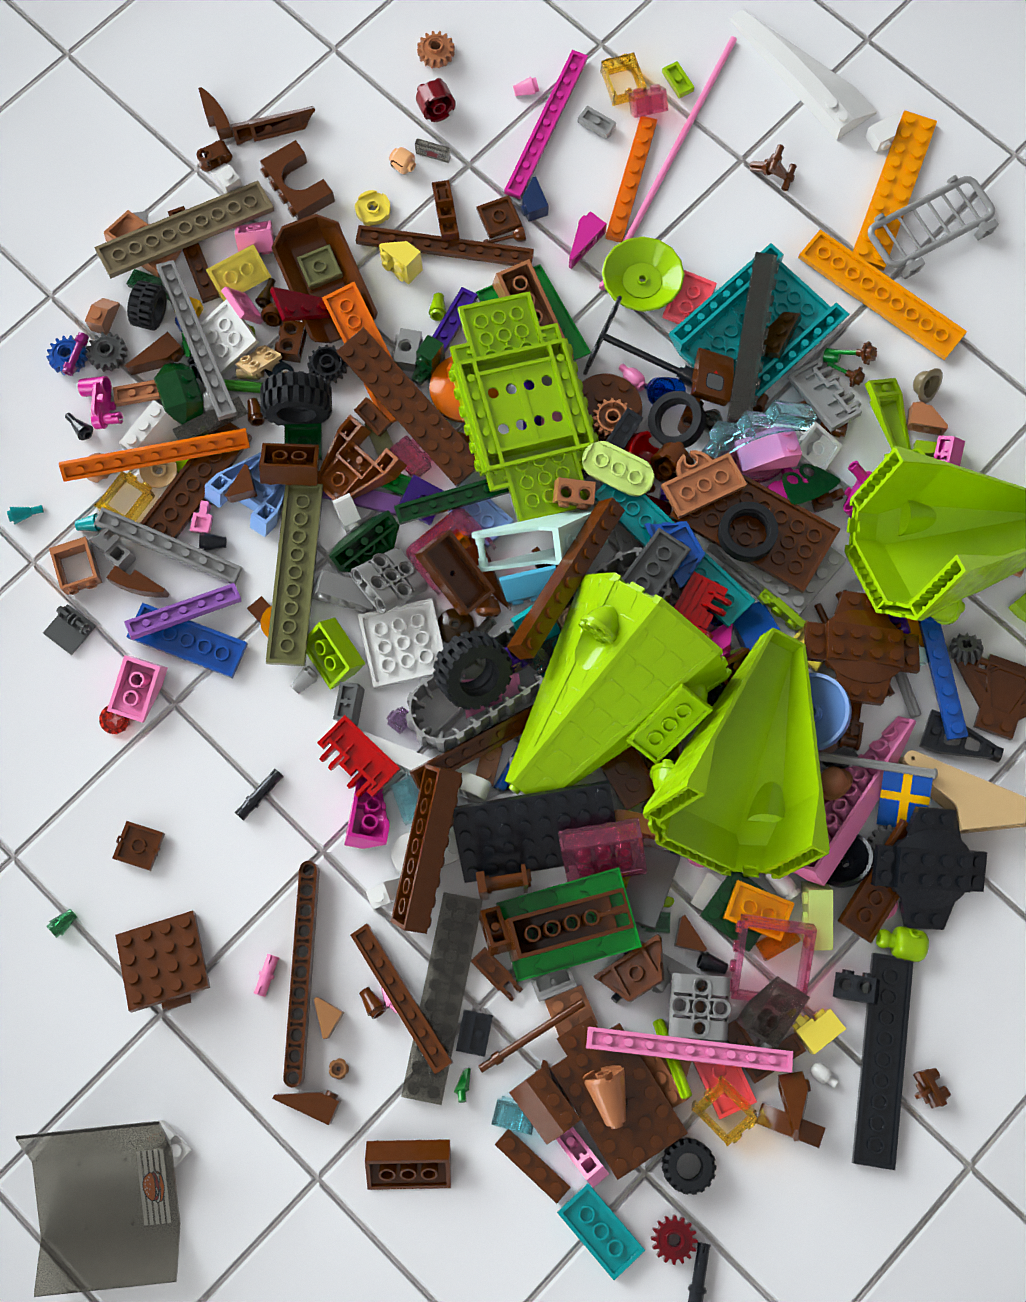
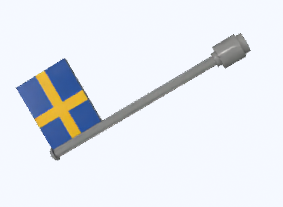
[818,751,938,827]

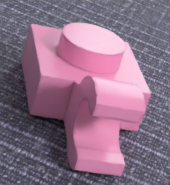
[190,500,213,534]

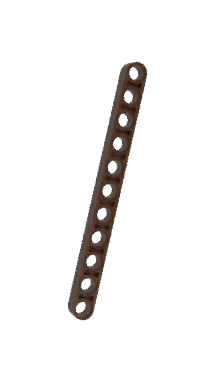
[283,861,320,1088]

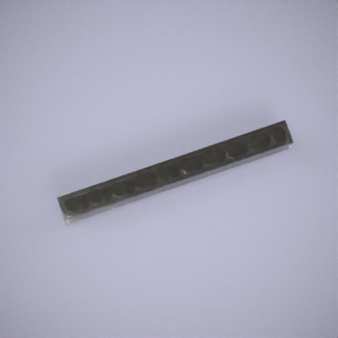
[726,252,780,430]

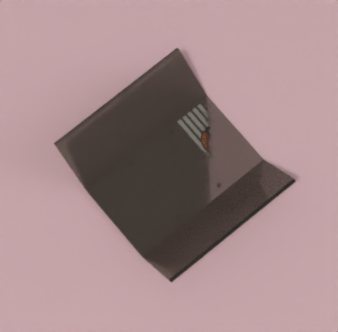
[15,1121,181,1297]

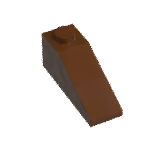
[125,331,185,375]
[778,1071,811,1142]
[272,1090,342,1125]

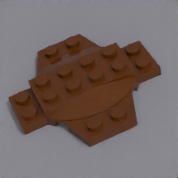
[804,591,920,706]

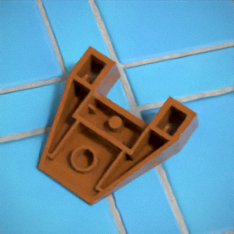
[318,415,407,500]

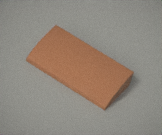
[104,210,182,279]

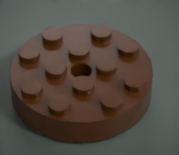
[582,374,642,441]

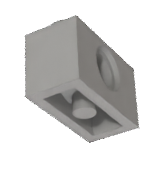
[391,328,423,372]

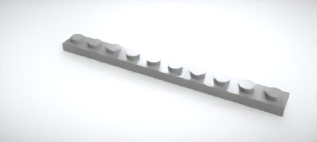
[156,260,237,421]

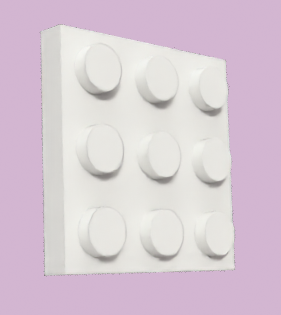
[200,299,259,375]

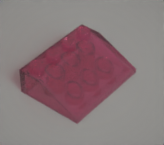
[558,818,647,882]

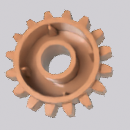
[417,31,455,68]
[592,398,632,439]

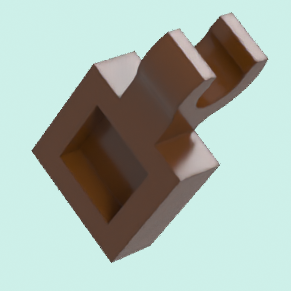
[810,488,845,513]

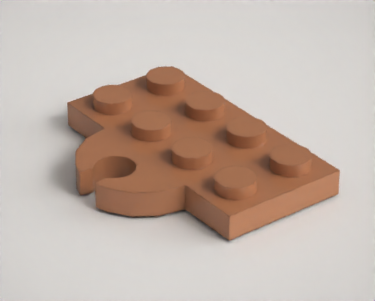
[661,450,747,519]

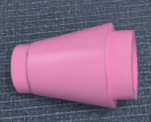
[513,77,539,96]

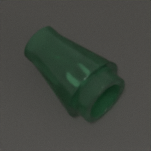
[46,909,78,938]

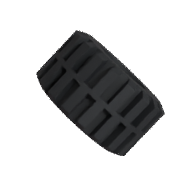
[127,280,167,331]
[661,1138,716,1195]

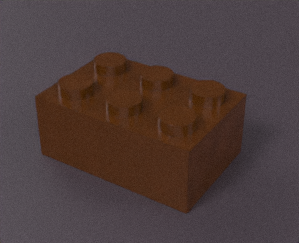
[259,443,320,486]

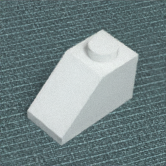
[865,112,901,153]
[210,163,243,194]
[332,493,363,533]

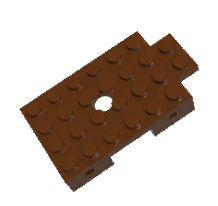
[550,1016,688,1180]

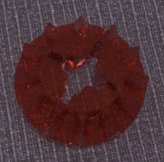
[99,705,130,734]

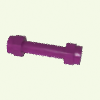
[62,332,89,376]

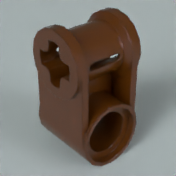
[196,140,232,172]

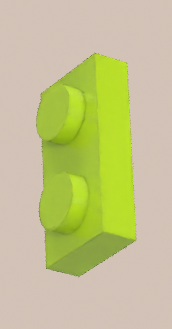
[662,61,695,98]

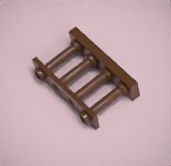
[476,864,532,900]

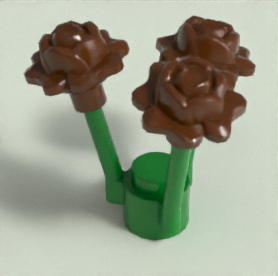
[823,341,877,387]

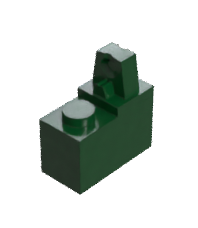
[411,335,445,386]

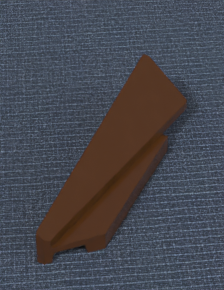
[231,106,315,145]

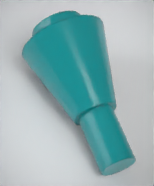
[7,505,44,525]

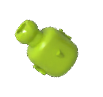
[876,926,929,962]

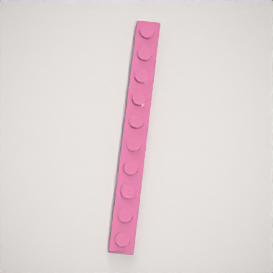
[586,1027,793,1073]

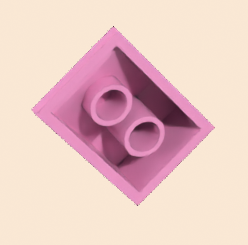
[734,423,802,473]
[107,655,168,723]

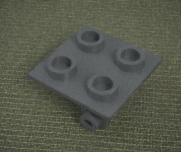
[43,604,96,655]

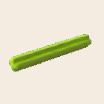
[653,1019,692,1099]

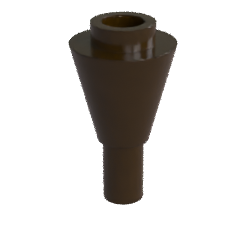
[255,278,276,309]

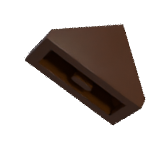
[225,464,257,503]
[674,915,708,952]

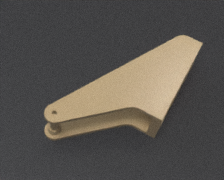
[897,750,1026,834]

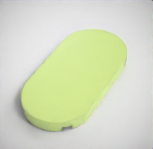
[582,441,654,496]

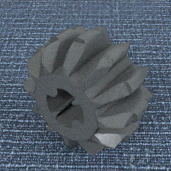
[949,632,984,666]

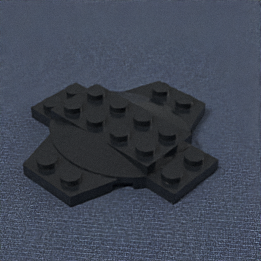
[871,806,987,930]

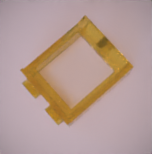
[600,52,647,106]
[94,471,155,521]
[691,1075,757,1146]

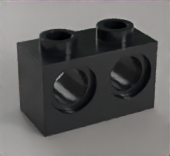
[833,969,880,1005]

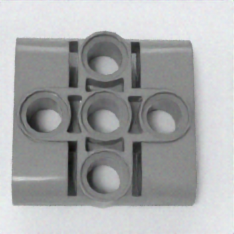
[351,548,427,613]
[668,973,731,1041]

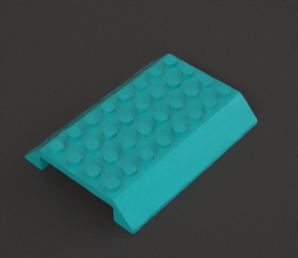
[668,243,850,409]

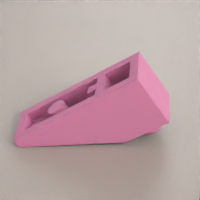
[556,1127,609,1188]

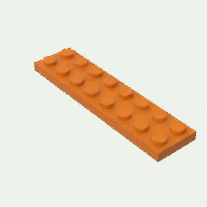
[322,282,397,423]

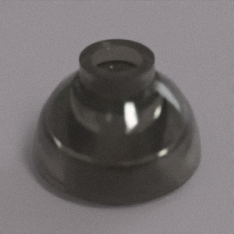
[704,409,723,434]

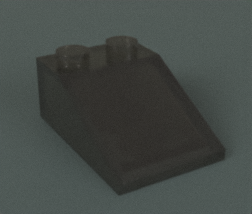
[736,976,810,1049]

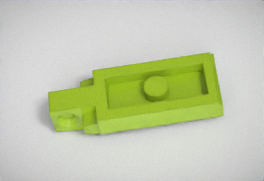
[757,589,806,631]

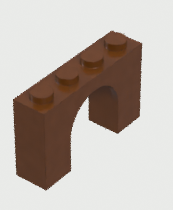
[260,140,335,220]

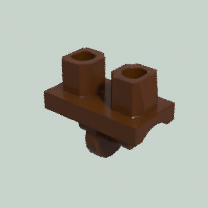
[913,1068,951,1109]

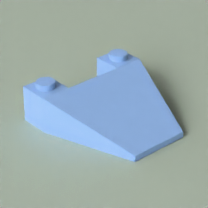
[205,452,285,537]

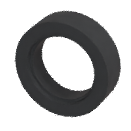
[648,391,706,448]
[718,502,778,562]

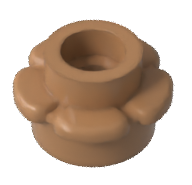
[329,1058,349,1079]

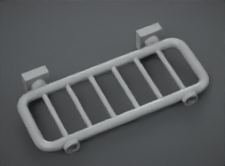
[868,175,999,279]

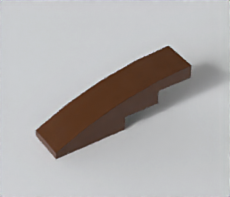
[432,180,460,241]

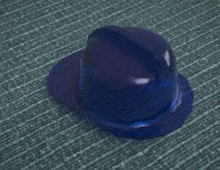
[644,377,686,406]

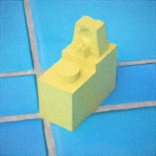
[788,1008,846,1055]

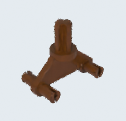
[749,144,797,191]

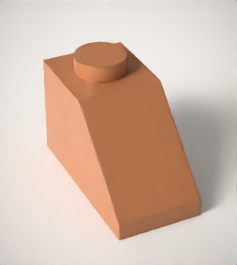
[85,298,120,335]
[907,402,948,436]

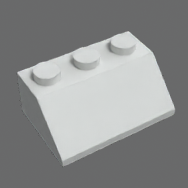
[119,400,187,450]

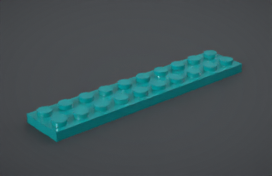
[595,484,756,628]

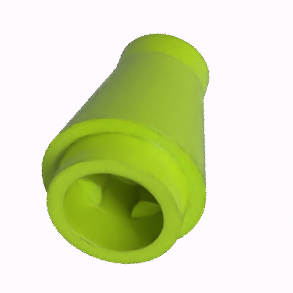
[428,293,446,321]

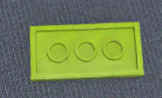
[626,683,713,764]

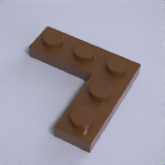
[727,1018,806,1084]

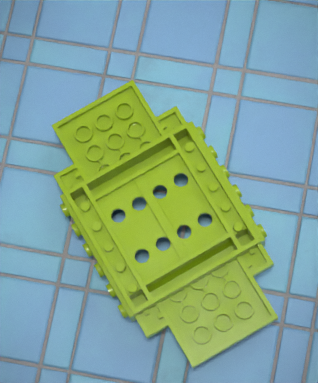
[449,291,599,522]

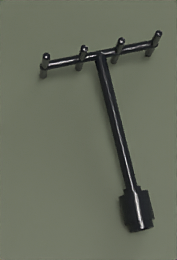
[583,296,694,388]

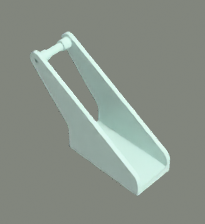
[471,507,609,572]

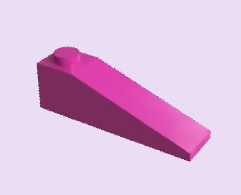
[344,771,390,849]

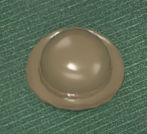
[913,368,943,403]

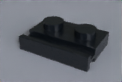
[456,1010,493,1057]

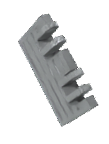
[788,359,862,432]

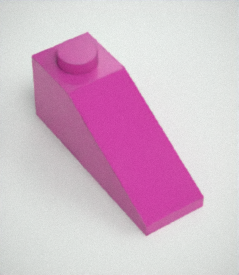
[569,211,607,269]

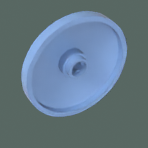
[809,673,852,751]

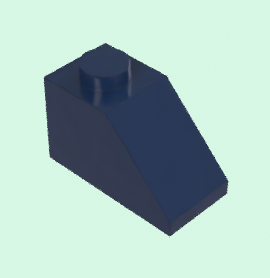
[520,176,549,222]

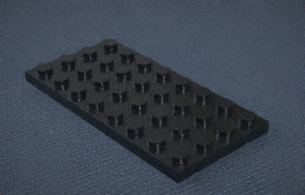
[453,780,622,883]

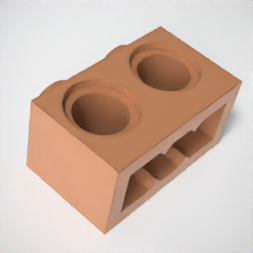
[553,477,596,510]

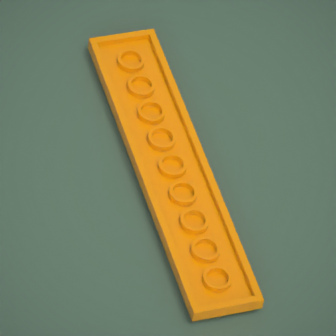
[853,110,937,271]
[798,229,967,360]

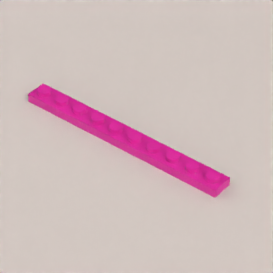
[504,50,588,200]

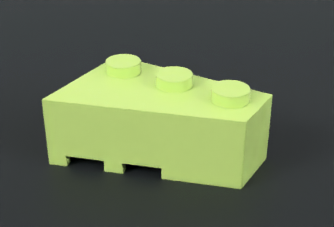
[801,881,833,951]

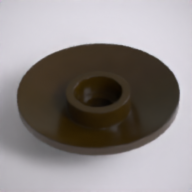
[437,608,474,643]

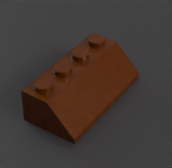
[365,1139,451,1190]

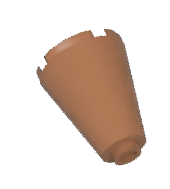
[583,1065,626,1129]

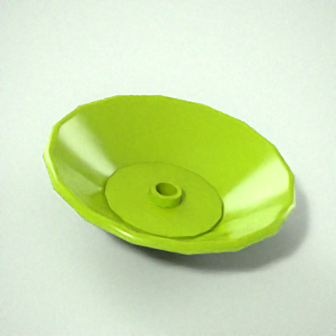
[602,236,685,312]

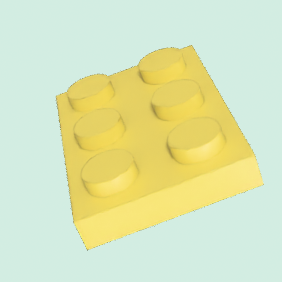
[206,244,271,302]

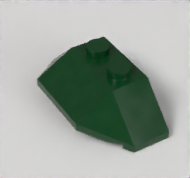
[154,363,204,429]
[328,510,400,573]

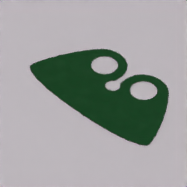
[782,464,841,505]

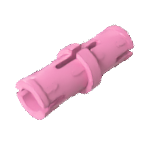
[254,954,279,997]

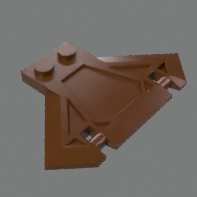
[954,654,1026,740]

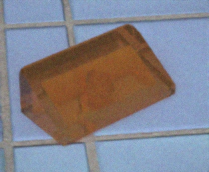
[755,924,801,961]

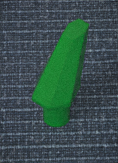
[181,333,192,358]
[454,1068,471,1103]

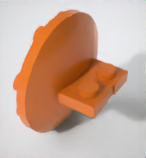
[429,356,498,423]

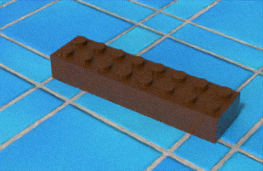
[390,764,462,934]

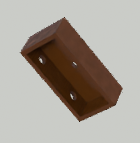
[414,529,496,616]

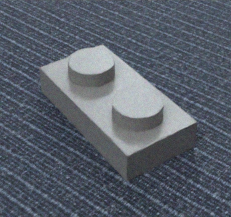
[578,105,616,139]

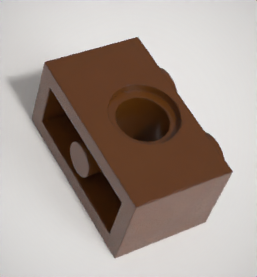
[479,906,511,956]

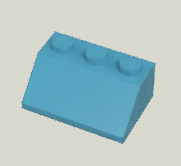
[499,565,557,606]

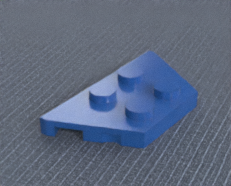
[644,521,705,589]

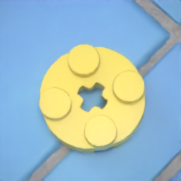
[355,190,391,226]

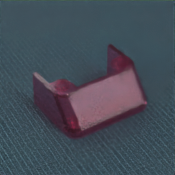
[406,508,497,595]

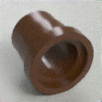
[748,393,769,415]

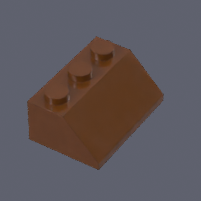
[509,1067,581,1145]

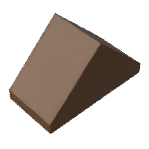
[314,997,344,1039]

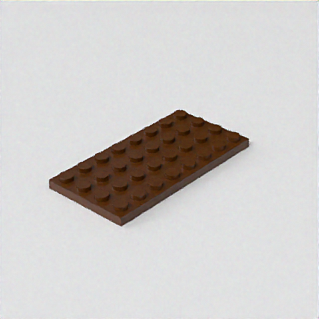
[669,455,840,594]

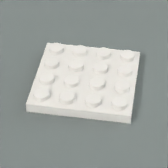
[358,598,443,689]

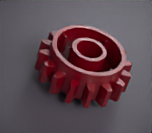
[650,1214,698,1265]

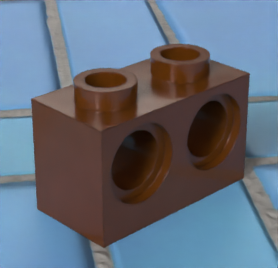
[275,321,307,363]

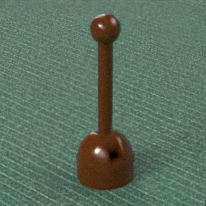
[483,226,526,243]

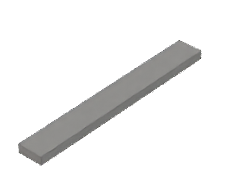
[94,507,243,584]

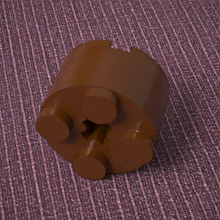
[650,442,695,482]

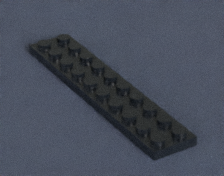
[852,953,914,1170]

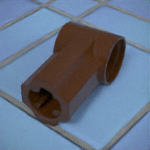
[677,397,704,434]

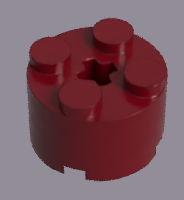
[416,78,456,122]

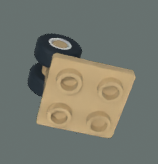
[236,345,294,377]

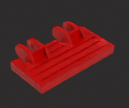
[674,571,732,640]
[317,715,401,798]

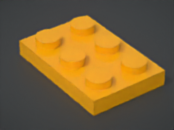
[723,880,795,942]

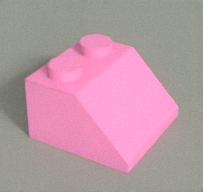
[235,220,274,255]

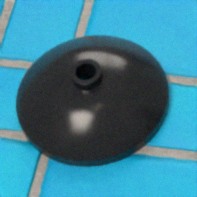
[826,834,874,888]

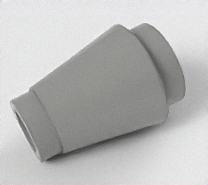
[291,666,319,694]

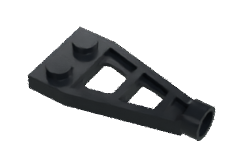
[919,709,1004,763]

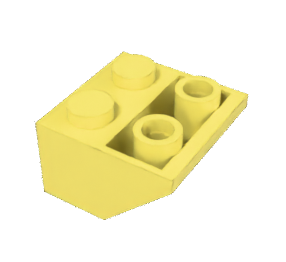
[379,241,423,284]

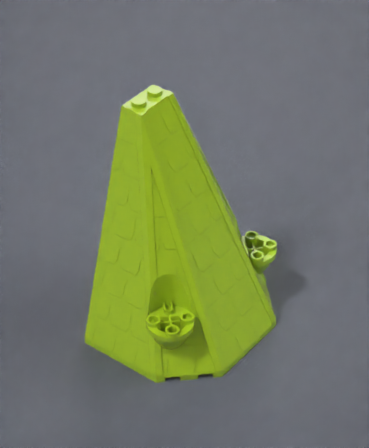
[844,446,1026,625]
[505,572,732,795]
[643,628,830,879]

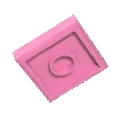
[221,287,263,324]

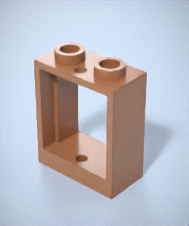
[49,536,102,595]

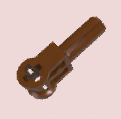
[838,703,864,751]

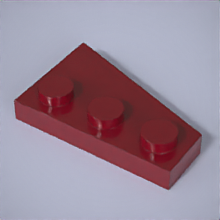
[270,286,331,322]

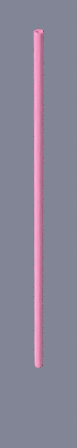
[599,36,737,290]

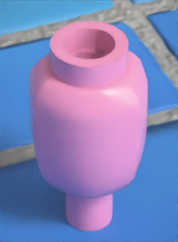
[619,364,647,392]

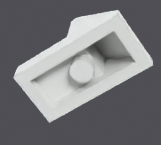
[366,878,400,910]

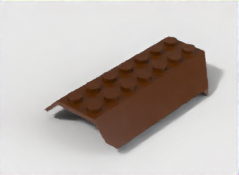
[271,214,378,344]

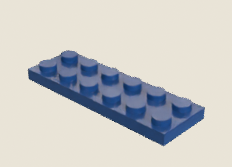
[126,602,248,679]

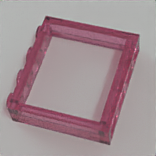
[729,914,817,1009]

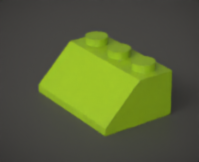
[306,618,366,690]

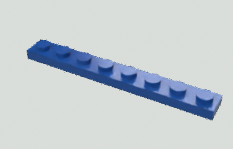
[918,617,968,741]

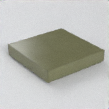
[297,244,343,290]

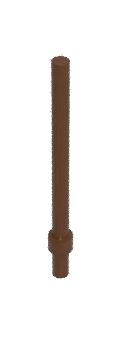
[478,999,586,1073]

